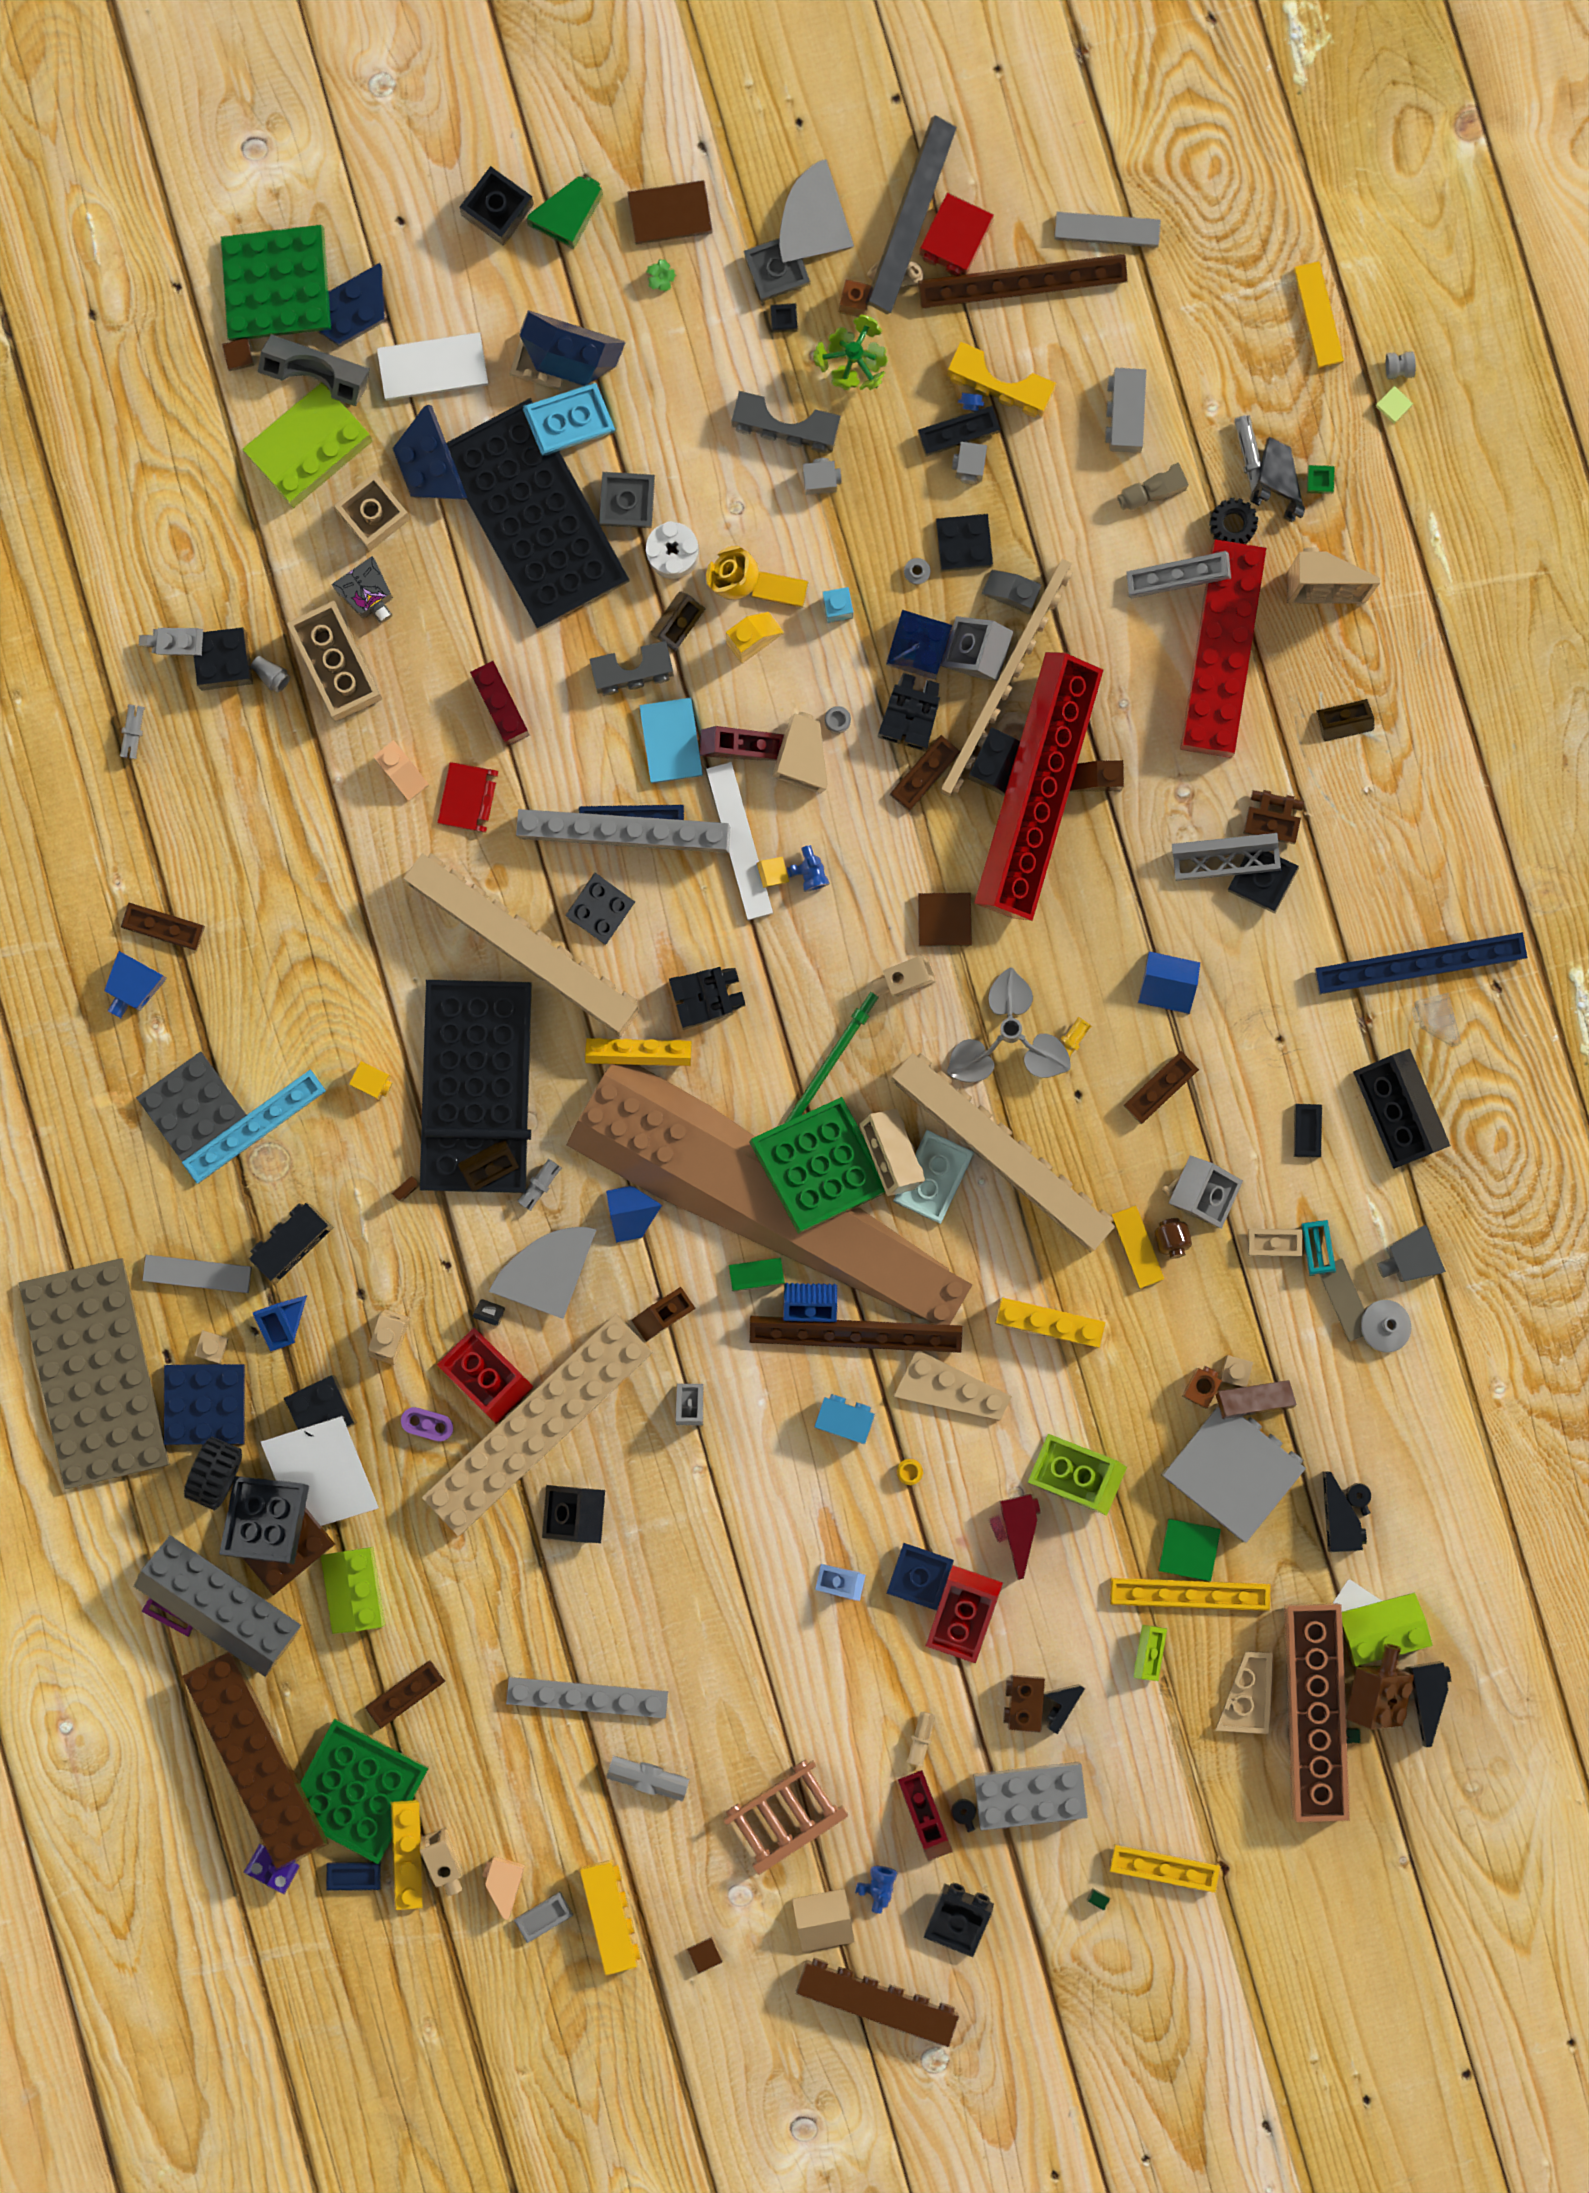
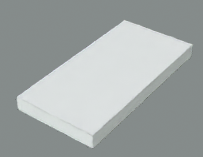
[377,332,488,401]

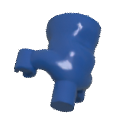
[787,845,830,892]
[855,1866,897,1914]

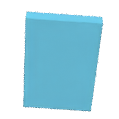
[523,383,615,456]
[639,698,703,784]

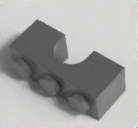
[589,641,674,696]

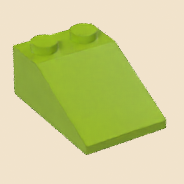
[1028,1434,1127,1516]

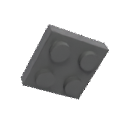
[744,238,810,302]
[599,472,655,528]

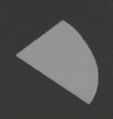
[780,159,854,262]
[489,1227,597,1319]

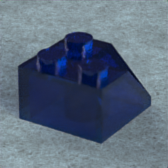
[886,610,952,680]

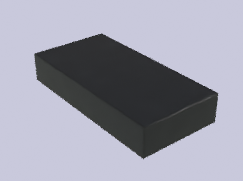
[1294,1104,1322,1158]

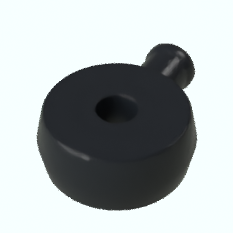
[1346,1483,1372,1516]
[951,1799,976,1832]

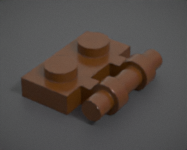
[1243,790,1304,845]

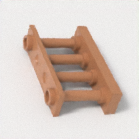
[724,1759,848,1875]

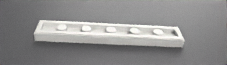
[706,762,773,921]

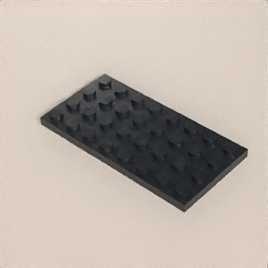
[446,398,630,630]
[420,980,532,1193]

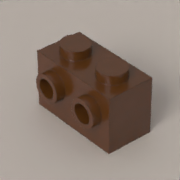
[1003,1674,1045,1732]

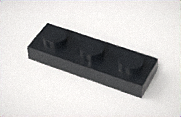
[918,406,1000,456]

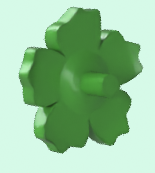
[646,259,676,292]

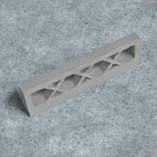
[1172,833,1281,881]

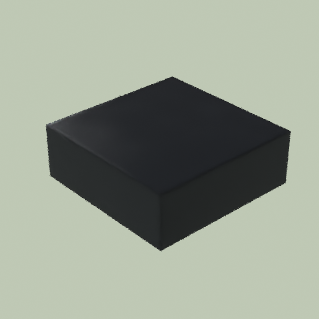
[770,303,798,333]

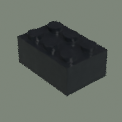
[249,1203,334,1283]

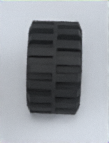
[184,1436,242,1510]

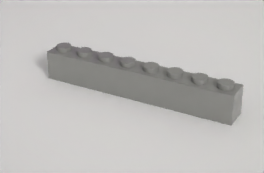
[516,809,730,853]

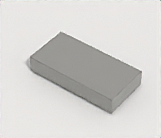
[514,1892,574,1943]

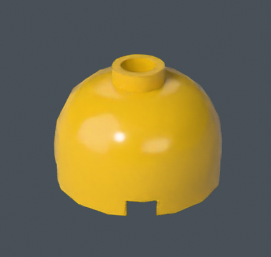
[706,546,759,600]

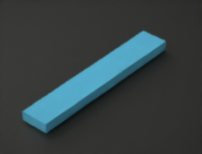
[182,1069,326,1184]

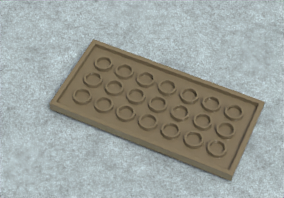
[18,1258,170,1489]

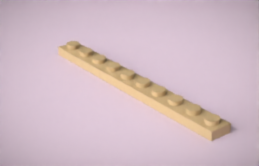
[941,558,1073,797]

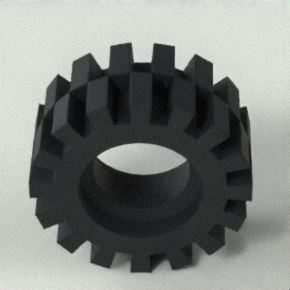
[1209,498,1258,544]

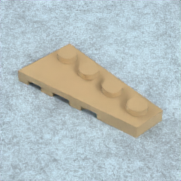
[893,1351,1012,1420]

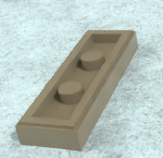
[1319,1258,1365,1342]

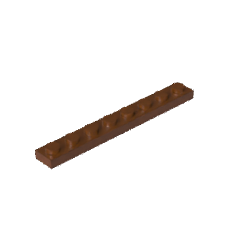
[918,254,1128,309]
[749,1316,963,1353]

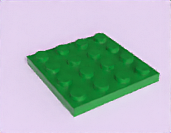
[221,225,331,341]
[749,1097,886,1234]
[300,1718,429,1864]

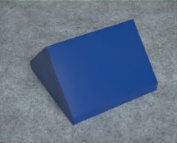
[1138,952,1200,1014]

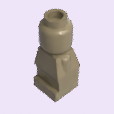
[1117,462,1189,510]

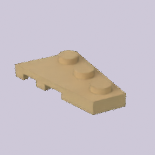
[1215,1651,1273,1734]

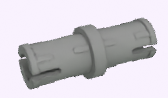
[120,704,145,759]
[518,1158,562,1211]

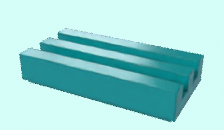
[1301,1220,1336,1276]

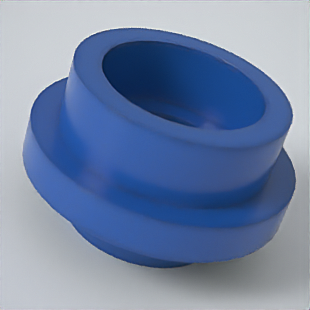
[958,393,984,411]

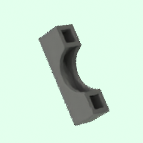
[258,334,370,406]
[732,391,841,453]

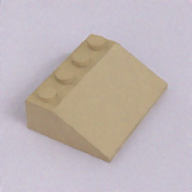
[1287,547,1380,603]

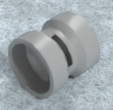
[1385,351,1416,379]

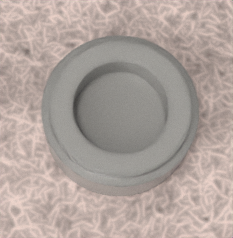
[825,706,851,734]

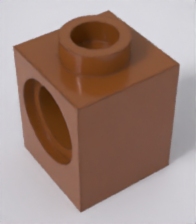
[839,279,871,317]
[1182,1366,1222,1409]

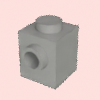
[952,442,987,484]
[803,458,842,495]

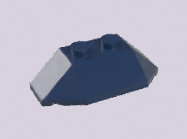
[519,310,625,386]

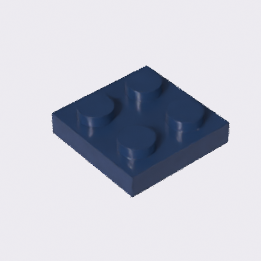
[886,1542,954,1611]

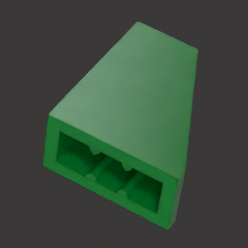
[527,176,603,249]

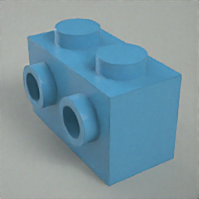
[814,1394,875,1444]

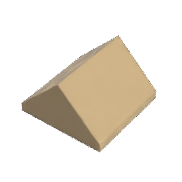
[792,1888,855,1952]

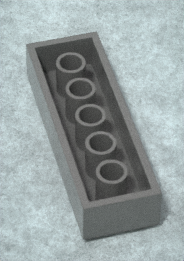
[133,1535,301,1677]

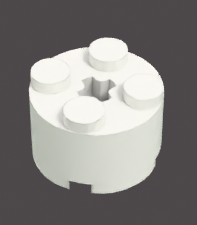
[646,521,699,579]

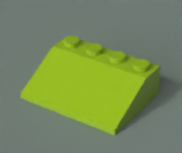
[242,382,373,508]

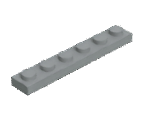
[506,1677,668,1718]

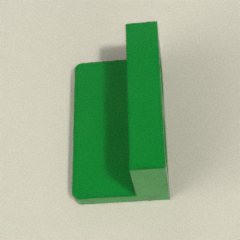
[729,1258,785,1291]

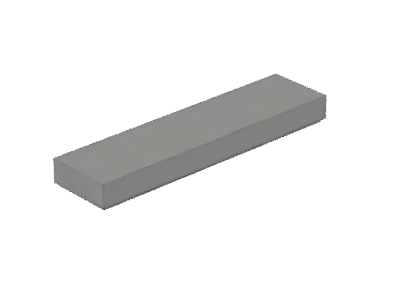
[1055,212,1161,247]
[1126,551,1231,599]
[143,1255,252,1293]

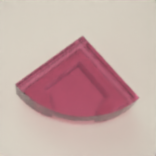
[988,1515,1008,1543]

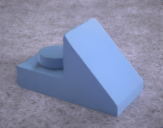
[815,1564,865,1601]

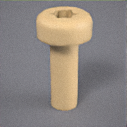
[1162,1175,1181,1197]

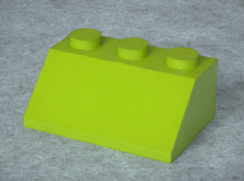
[321,1547,385,1634]
[1342,1593,1433,1666]

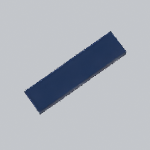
[579,805,684,820]

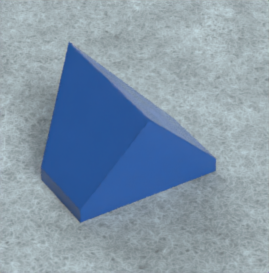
[606,1186,662,1243]
[253,1295,307,1352]

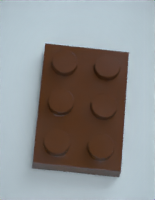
[244,1507,335,1595]

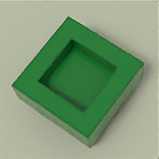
[1307,465,1335,494]

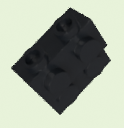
[923,1883,994,1957]

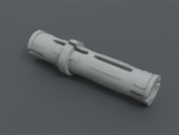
[1234,415,1262,493]

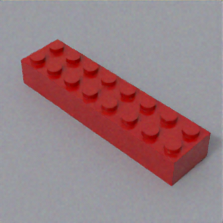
[1180,539,1267,758]

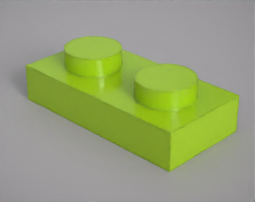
[1133,1625,1167,1681]

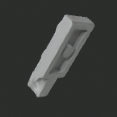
[139,628,203,656]

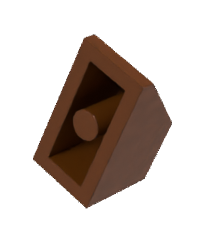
[1069,760,1124,792]
[631,1287,696,1342]

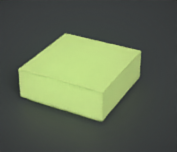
[1375,386,1413,424]

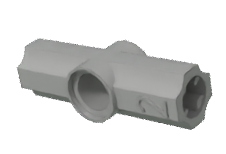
[606,1755,690,1801]

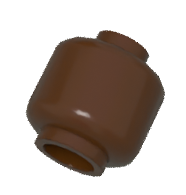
[1155,1218,1192,1259]

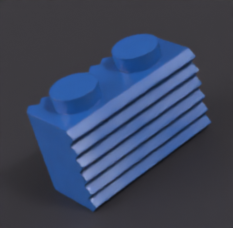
[783,1282,837,1322]

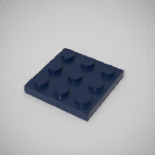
[164,1364,245,1445]

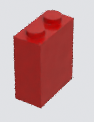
[919,193,994,276]

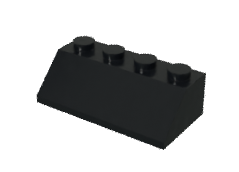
[1353,1048,1451,1169]

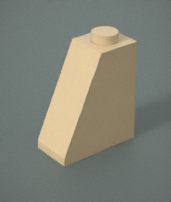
[772,712,828,794]

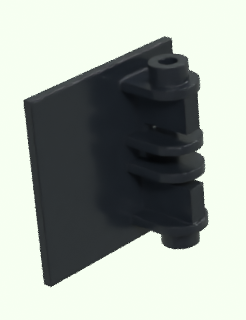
[565,873,635,945]

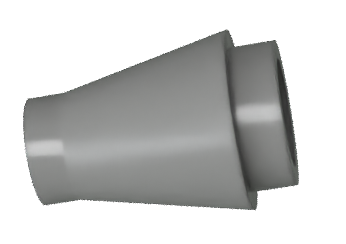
[251,656,290,692]

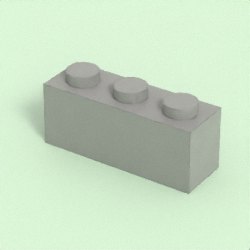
[1105,368,1146,452]

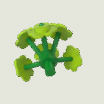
[813,314,888,390]

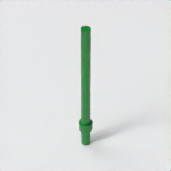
[784,992,879,1123]

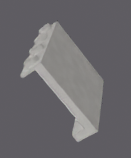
[1161,1405,1306,1543]

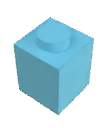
[822,587,854,623]

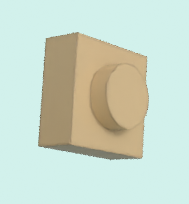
[194,1330,229,1364]
[1221,1355,1253,1387]

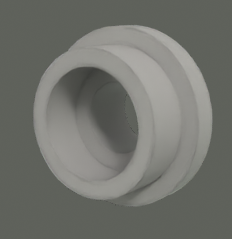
[904,558,930,585]

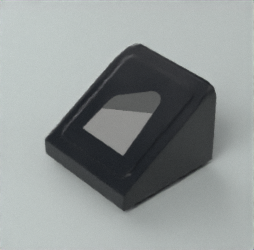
[473,1299,505,1326]

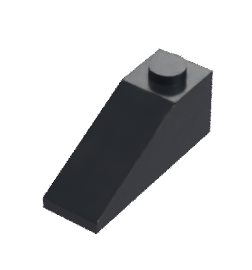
[1322,1471,1367,1552]
[1408,1661,1451,1748]

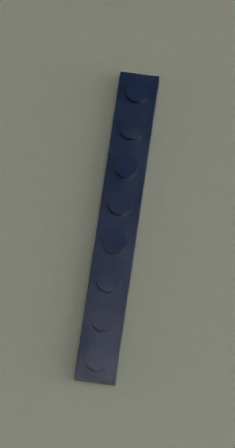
[1314,932,1528,995]

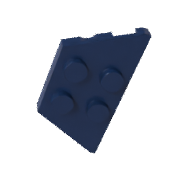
[317,263,385,347]
[392,405,467,500]

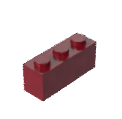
[470,661,530,747]

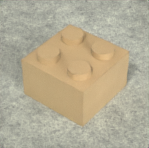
[334,473,410,552]

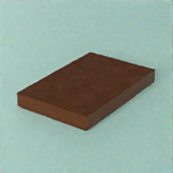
[627,180,713,245]

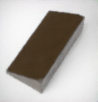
[651,591,706,651]
[1317,699,1374,741]
[458,1140,519,1192]

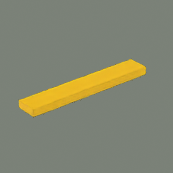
[1110,1578,1271,1611]

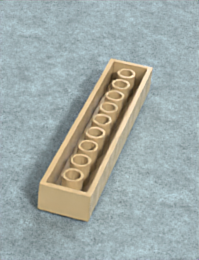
[403,853,639,1037]
[891,1053,1115,1253]
[422,1314,653,1536]

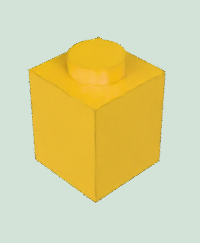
[349,1061,393,1100]

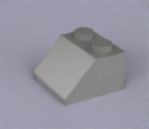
[941,616,1013,681]
[1169,1155,1243,1229]

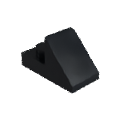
[1044,1684,1085,1734]

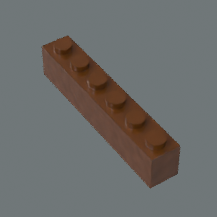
[796,1958,959,2048]

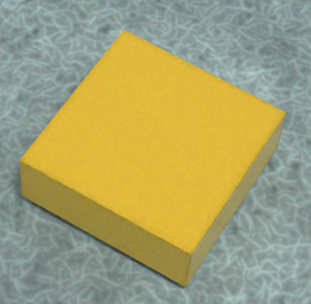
[756,857,789,888]

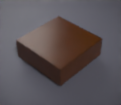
[222,338,254,371]
[392,1176,420,1201]
[687,1937,723,1974]

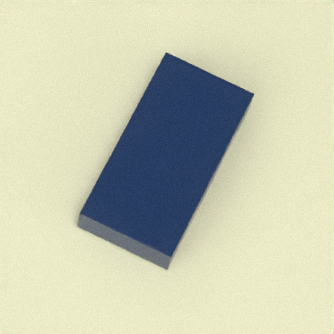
[327,1862,381,1890]

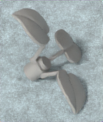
[947,968,1071,1083]

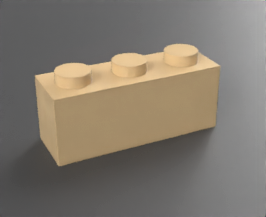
[859,1108,925,1196]

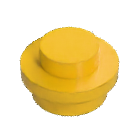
[897,1459,923,1485]

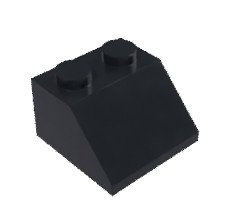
[968,727,1020,796]
[542,1485,605,1543]

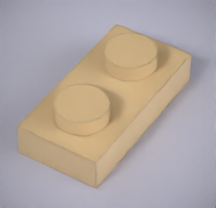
[1248,1229,1302,1256]

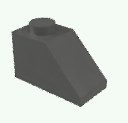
[982,570,1041,614]

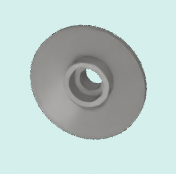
[1361,1300,1411,1353]

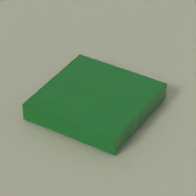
[1158,1519,1221,1581]

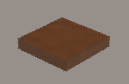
[918,893,972,947]

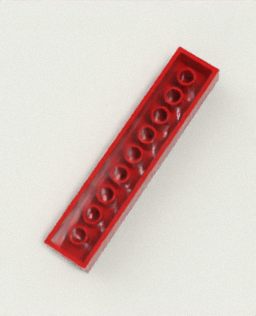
[974,652,1104,921]

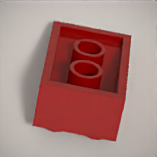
[436,1328,534,1424]
[926,1565,1003,1664]

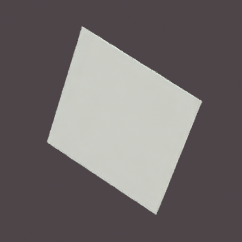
[261,1416,379,1526]

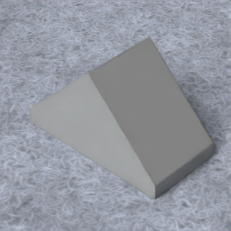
[676,1384,703,1425]

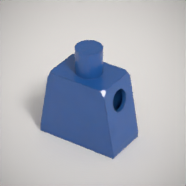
[105,951,166,1018]

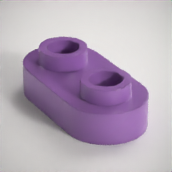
[401,1407,454,1441]

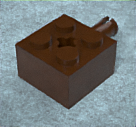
[1346,1644,1414,1729]

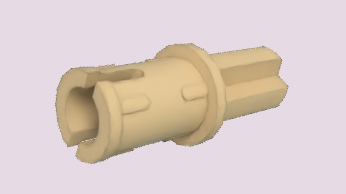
[907,1712,935,1767]

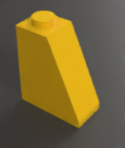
[726,612,784,664]

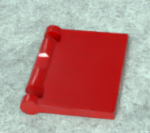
[437,762,499,833]

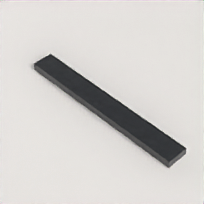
[865,115,957,314]

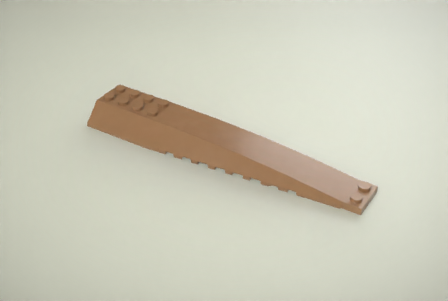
[566,1064,973,1325]

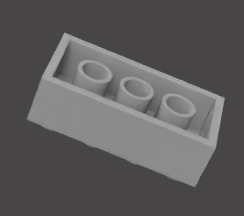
[974,1761,1088,1830]

